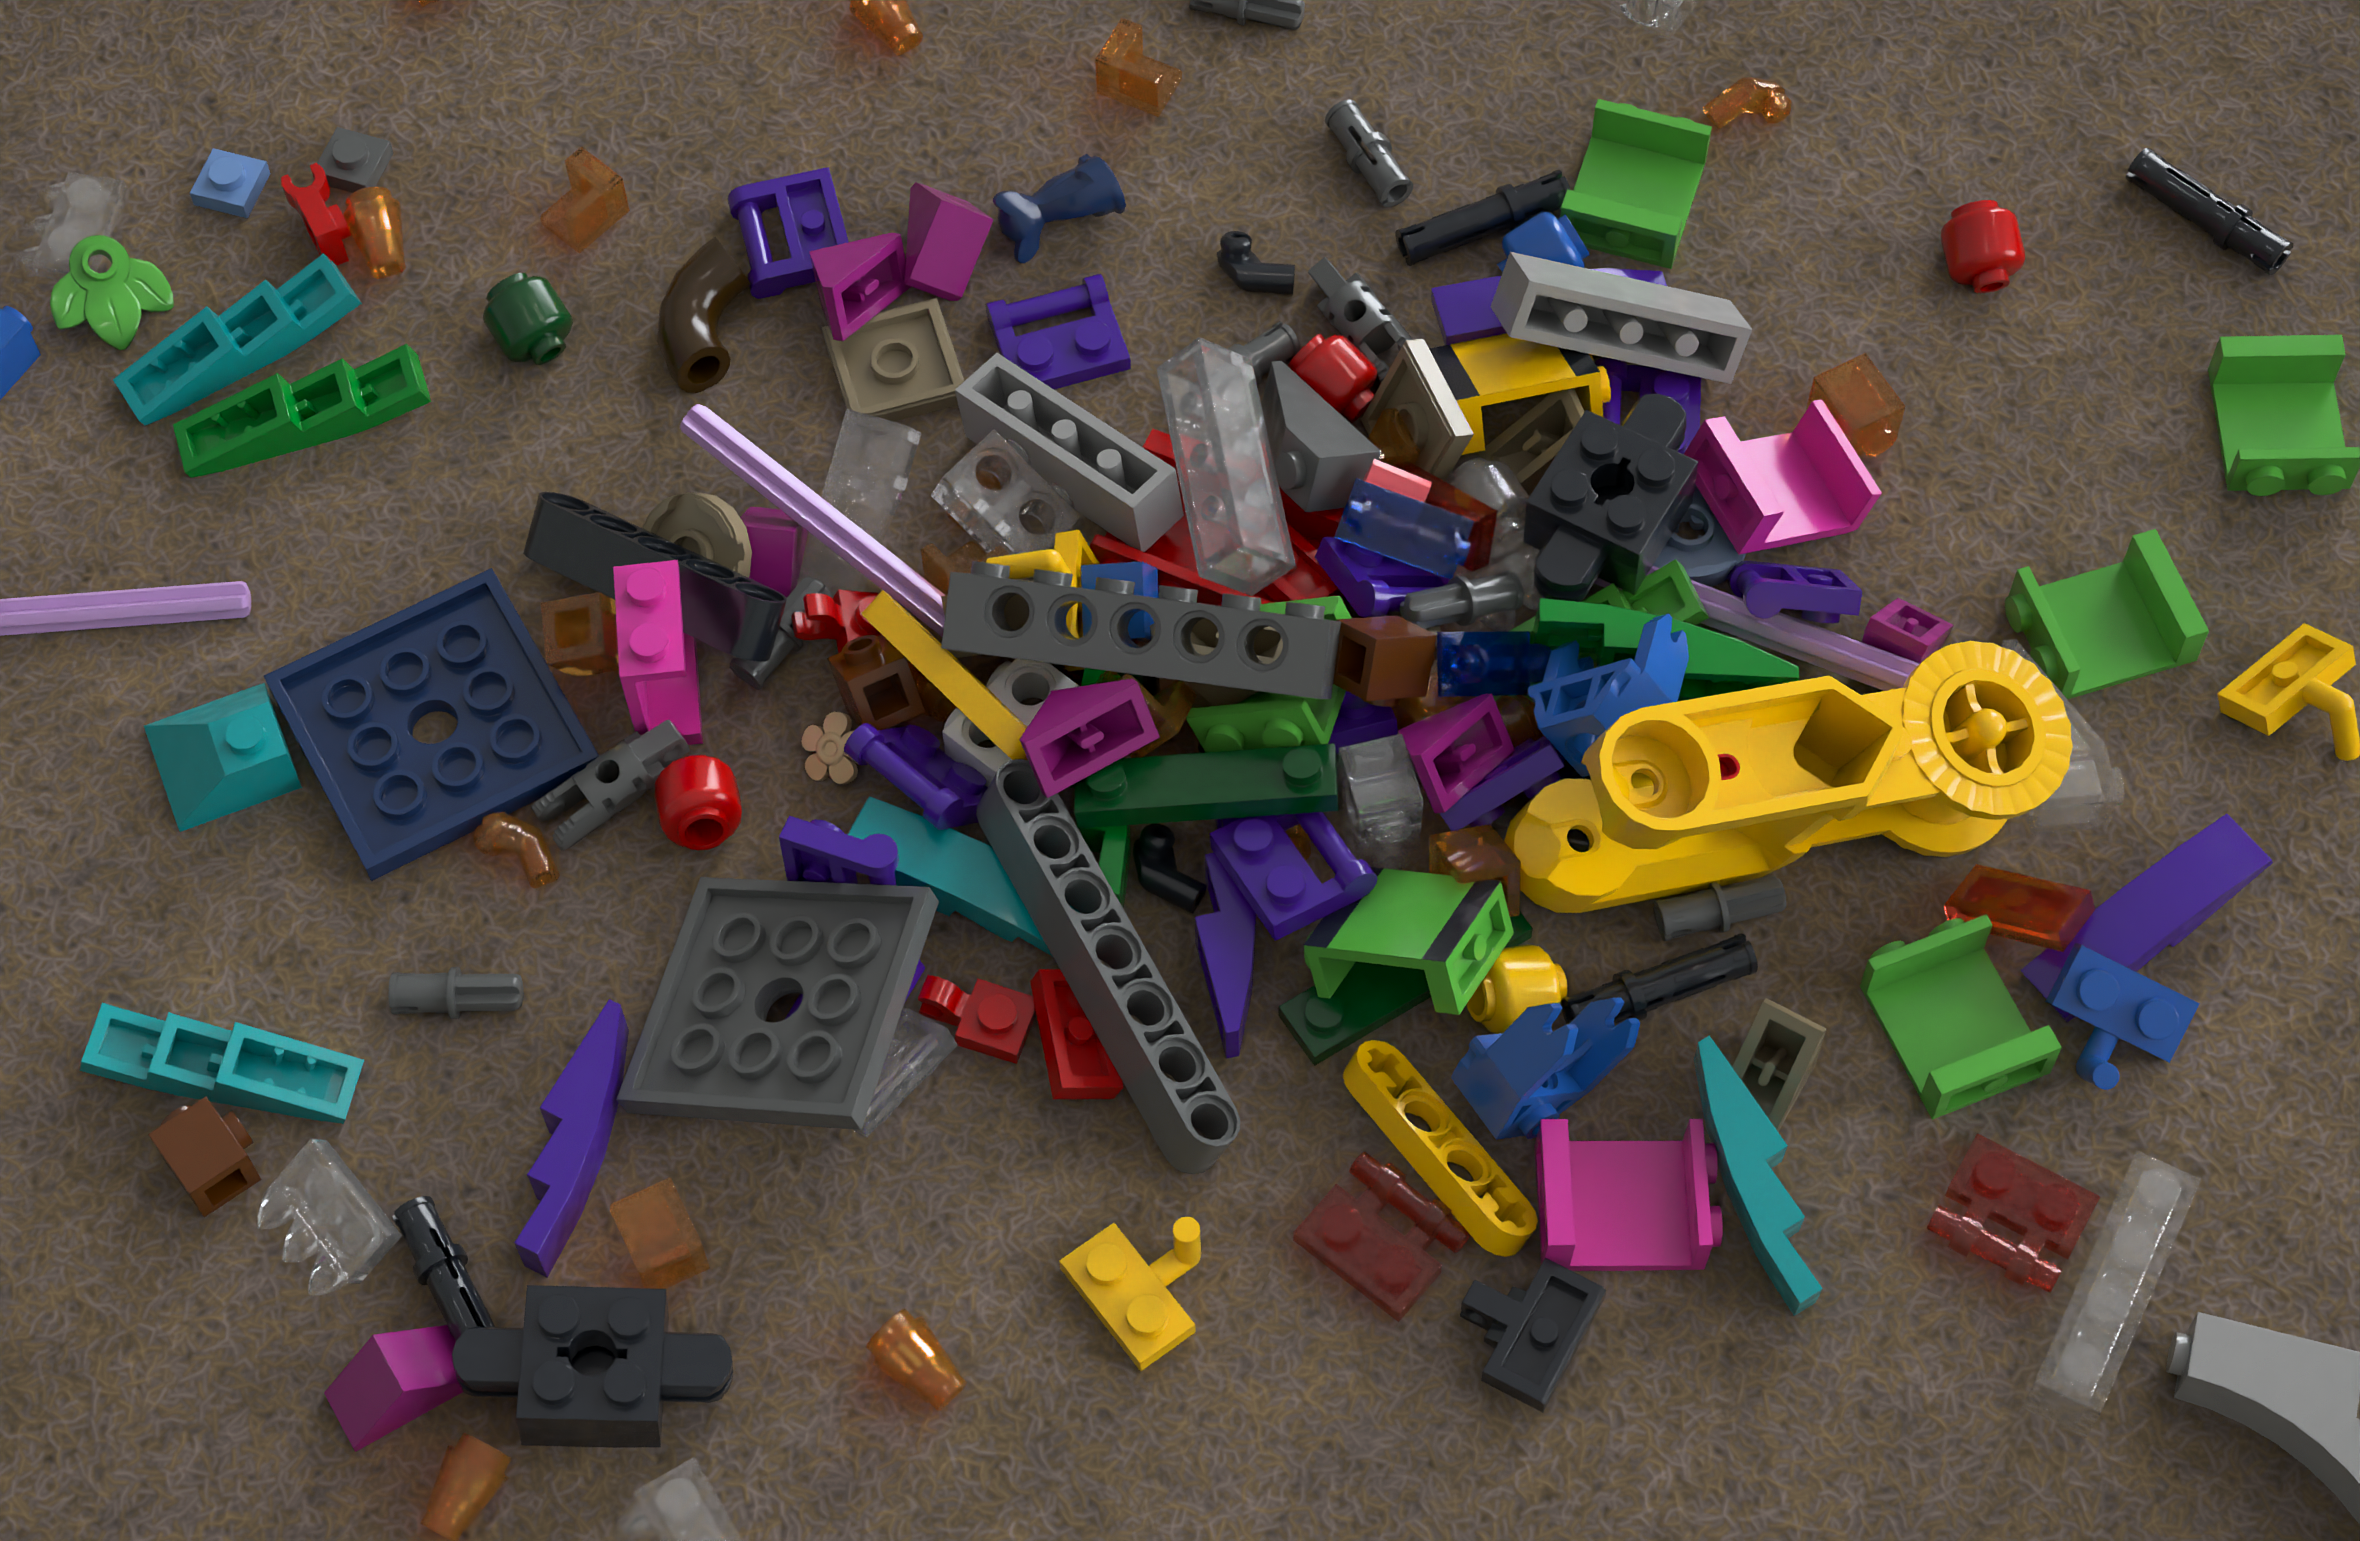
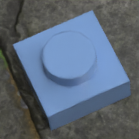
[190,148,271,218]

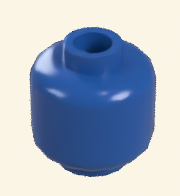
[1497,212,1590,273]

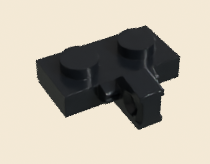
[1460,1258,1606,1413]

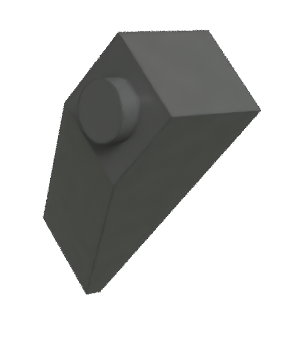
[1258,361,1381,512]

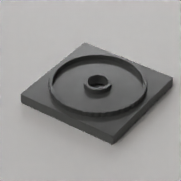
[616,877,939,1130]

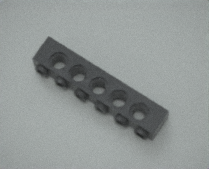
[941,561,1341,699]

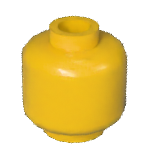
[1466,945,1567,1034]

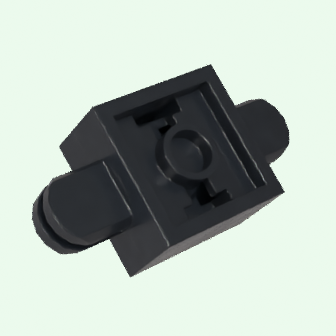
[1523,394,1698,602]
[452,1285,733,1448]

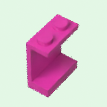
[1684,399,1882,555]
[613,560,703,745]
[1534,1119,1723,1271]

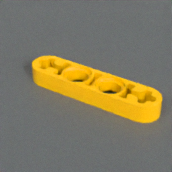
[861,590,1028,761]
[1343,1040,1538,1257]

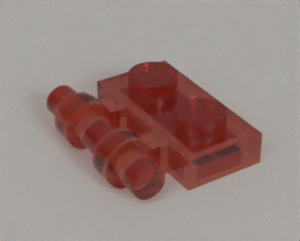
[1926,1133,2101,1293]
[1293,1152,1470,1322]

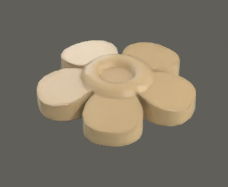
[801,712,858,785]

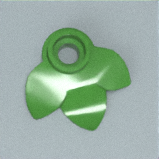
[50,235,174,350]

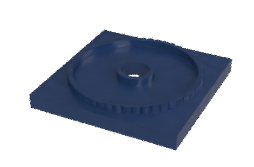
[264,568,599,881]

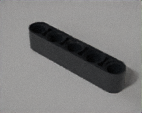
[523,492,787,662]

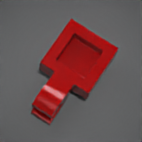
[281,163,351,266]
[791,589,895,653]
[918,975,1036,1064]

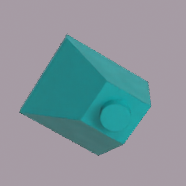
[144,683,302,832]

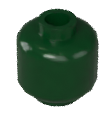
[483,273,573,365]

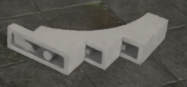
[2166,1312,2360,1524]

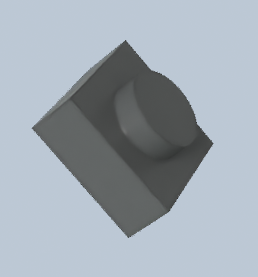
[317,127,393,198]

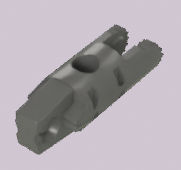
[1308,257,1414,385]
[531,719,690,851]

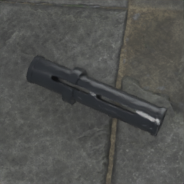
[2125,148,2294,275]
[1395,170,1570,266]
[1561,933,1758,1024]
[392,1196,495,1341]

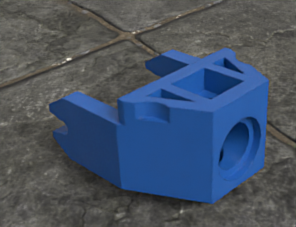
[1528,613,1689,777]
[1451,997,1640,1140]

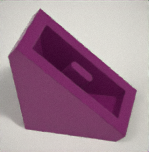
[904,182,994,301]
[809,233,911,341]
[740,506,808,598]
[1862,598,1954,664]
[1019,679,1160,798]
[1398,693,1515,813]
[324,1325,463,1452]

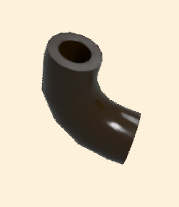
[657,237,751,393]

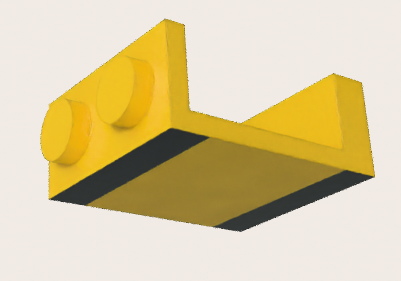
[1429,333,1611,455]

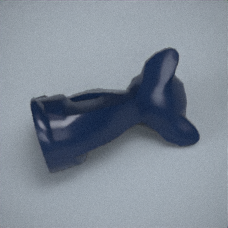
[993,154,1126,263]

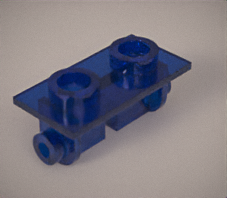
[1334,478,1474,579]
[1437,631,1552,697]

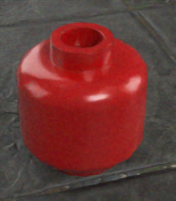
[1941,200,2025,293]
[1288,334,1377,423]
[654,755,742,850]

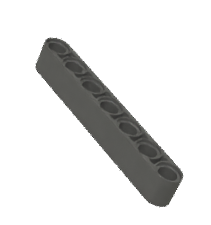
[976,759,1240,1174]

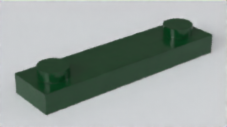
[1074,743,1339,829]
[1278,879,1533,1066]

